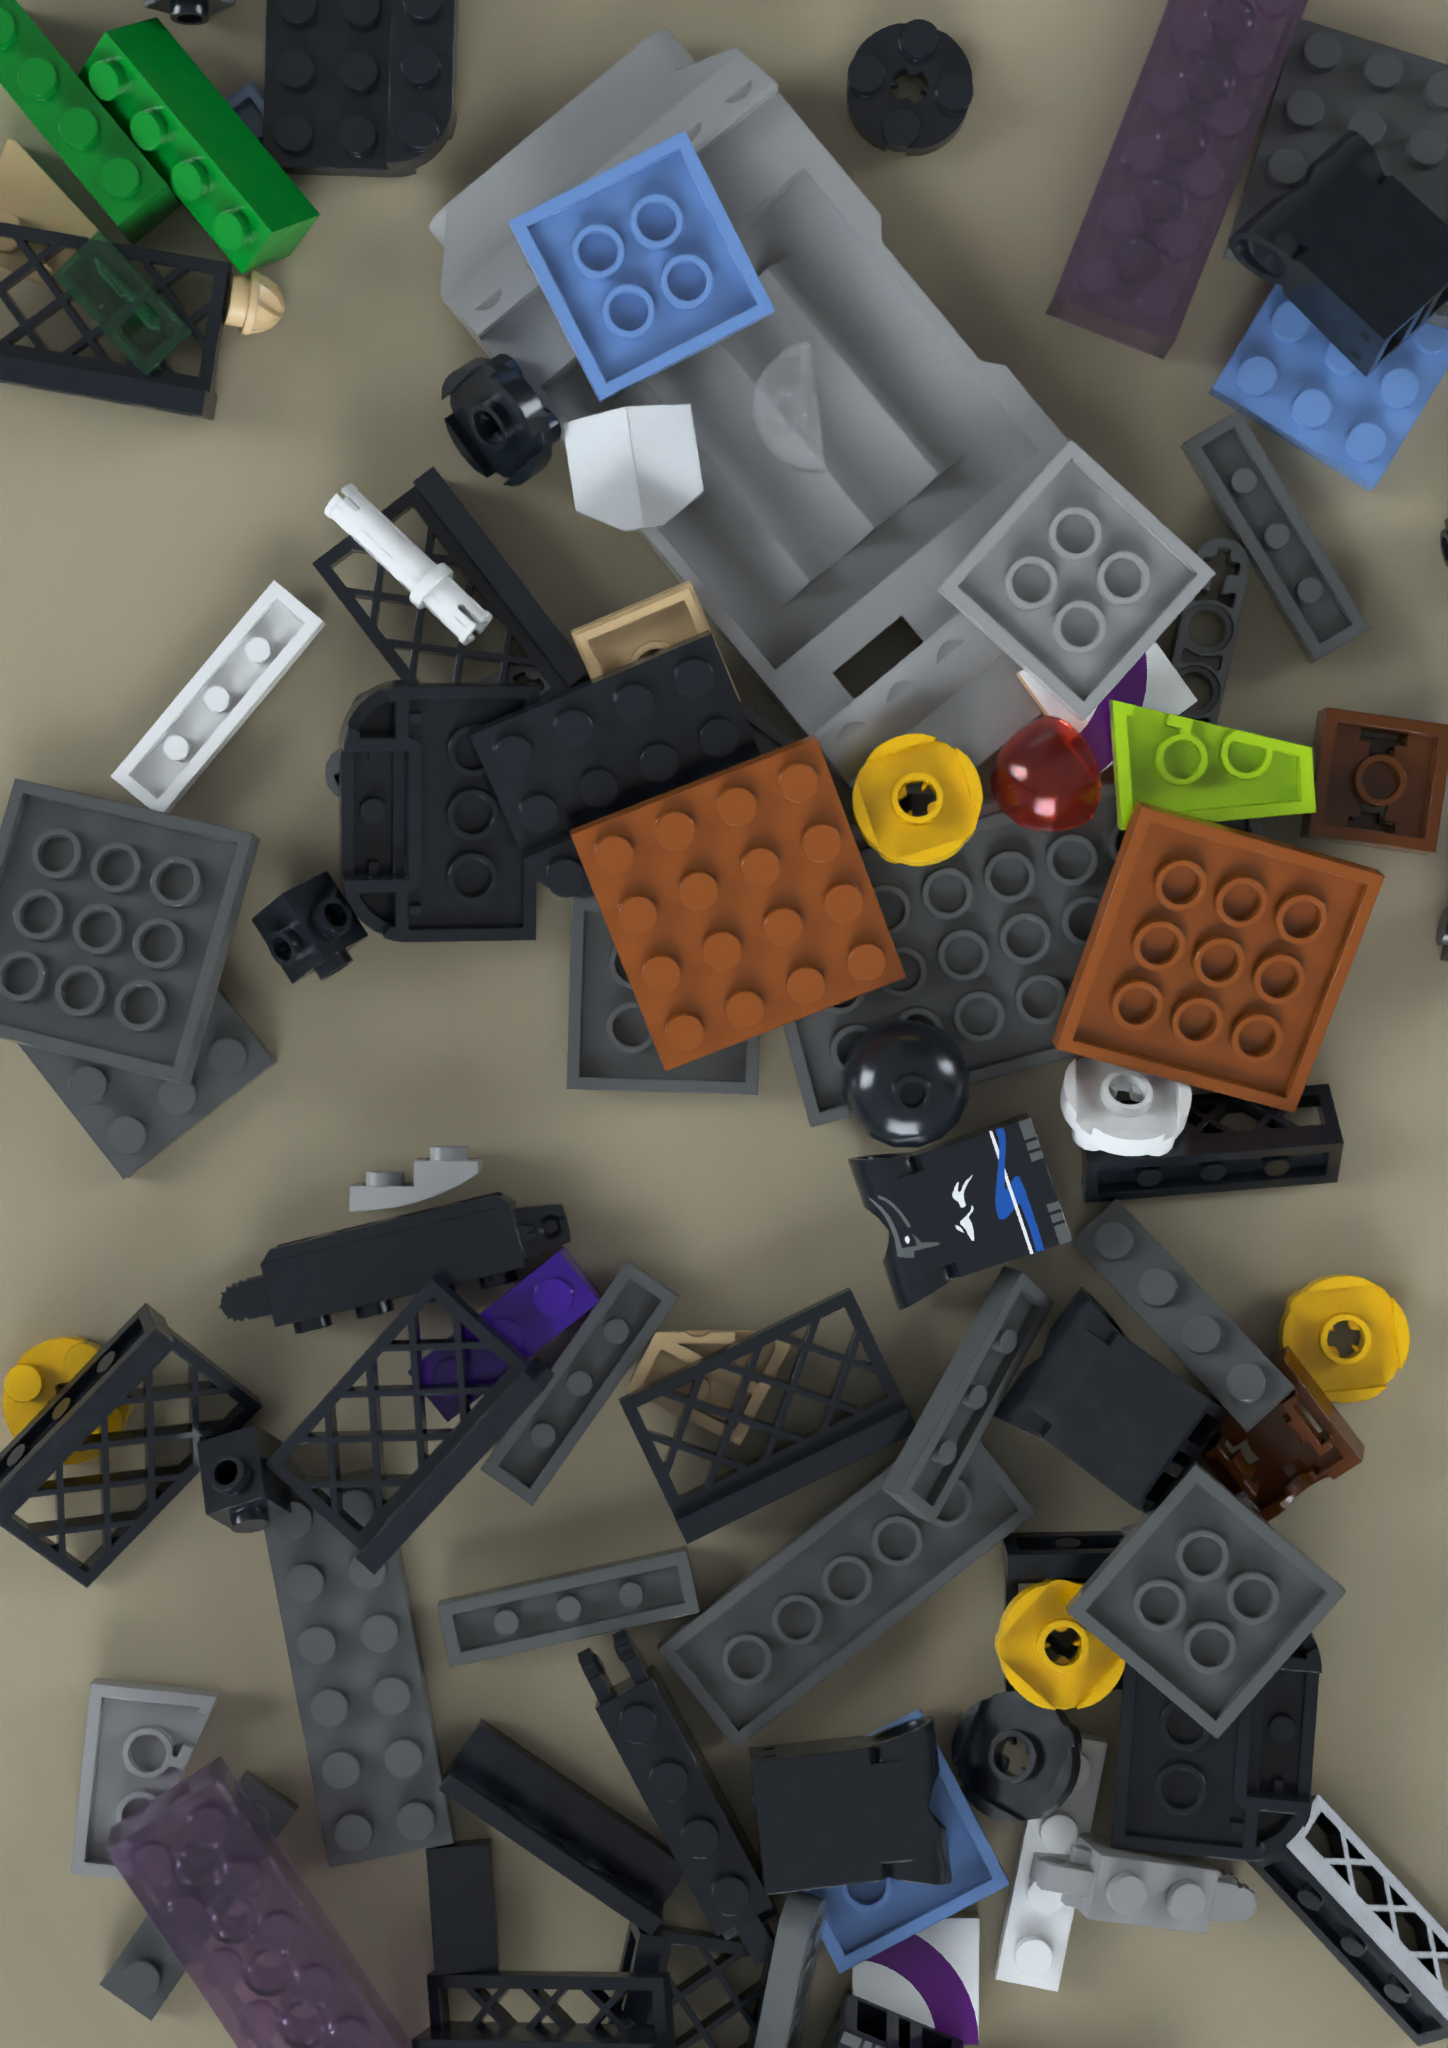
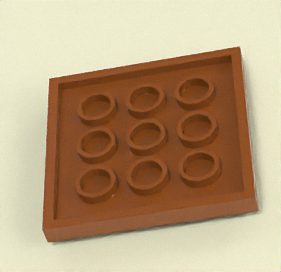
[570,735,906,1071]
[1052,801,1385,1113]

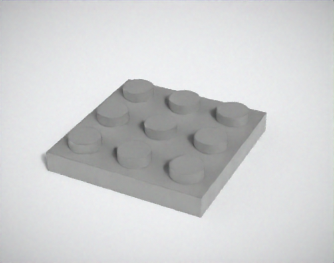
[936,439,1216,721]

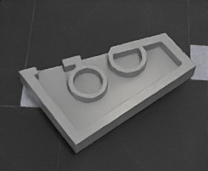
[71,1678,221,1880]

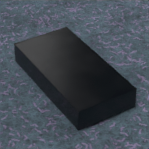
[426,1838,500,1976]

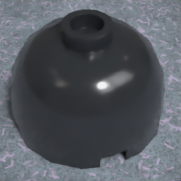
[841,1018,970,1148]

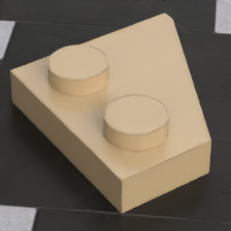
[0,138,108,303]
[627,1330,795,1446]

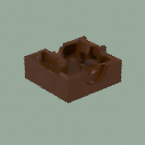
[1300,707,1448,855]
[1201,1345,1365,1522]

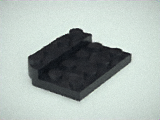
[263,0,458,178]
[469,630,761,898]
[339,679,539,942]
[1111,1632,1322,1861]

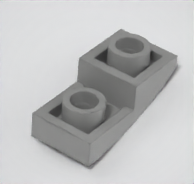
[349,1145,483,1212]

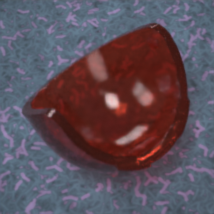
[990,716,1101,832]

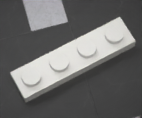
[111,580,326,814]
[993,1732,1108,1992]

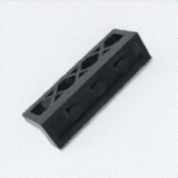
[1081,1084,1344,1203]
[439,1718,684,1936]
[1246,1794,1448,2046]
[411,1970,676,2048]

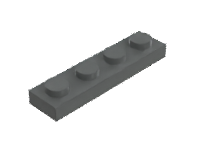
[1180,410,1370,664]
[1070,1199,1295,1432]
[480,1259,679,1506]
[881,1266,1055,1524]
[437,1546,700,1667]
[99,1770,299,2021]

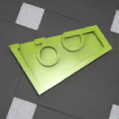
[1109,699,1316,831]

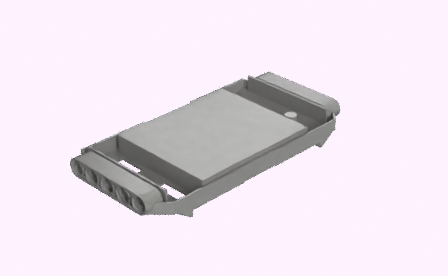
[429,27,1068,815]

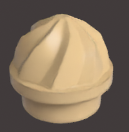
[224,270,285,335]

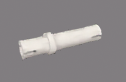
[324,483,493,646]

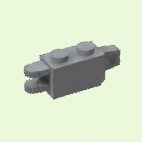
[1029,1832,1258,1934]

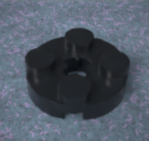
[846,19,973,156]
[442,353,561,487]
[951,1691,1082,1822]

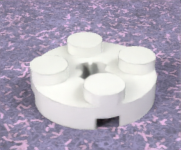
[1060,1057,1192,1156]

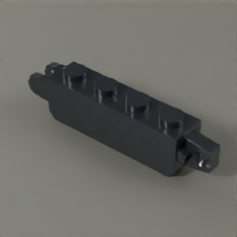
[218,1191,572,1334]
[577,1628,778,1966]

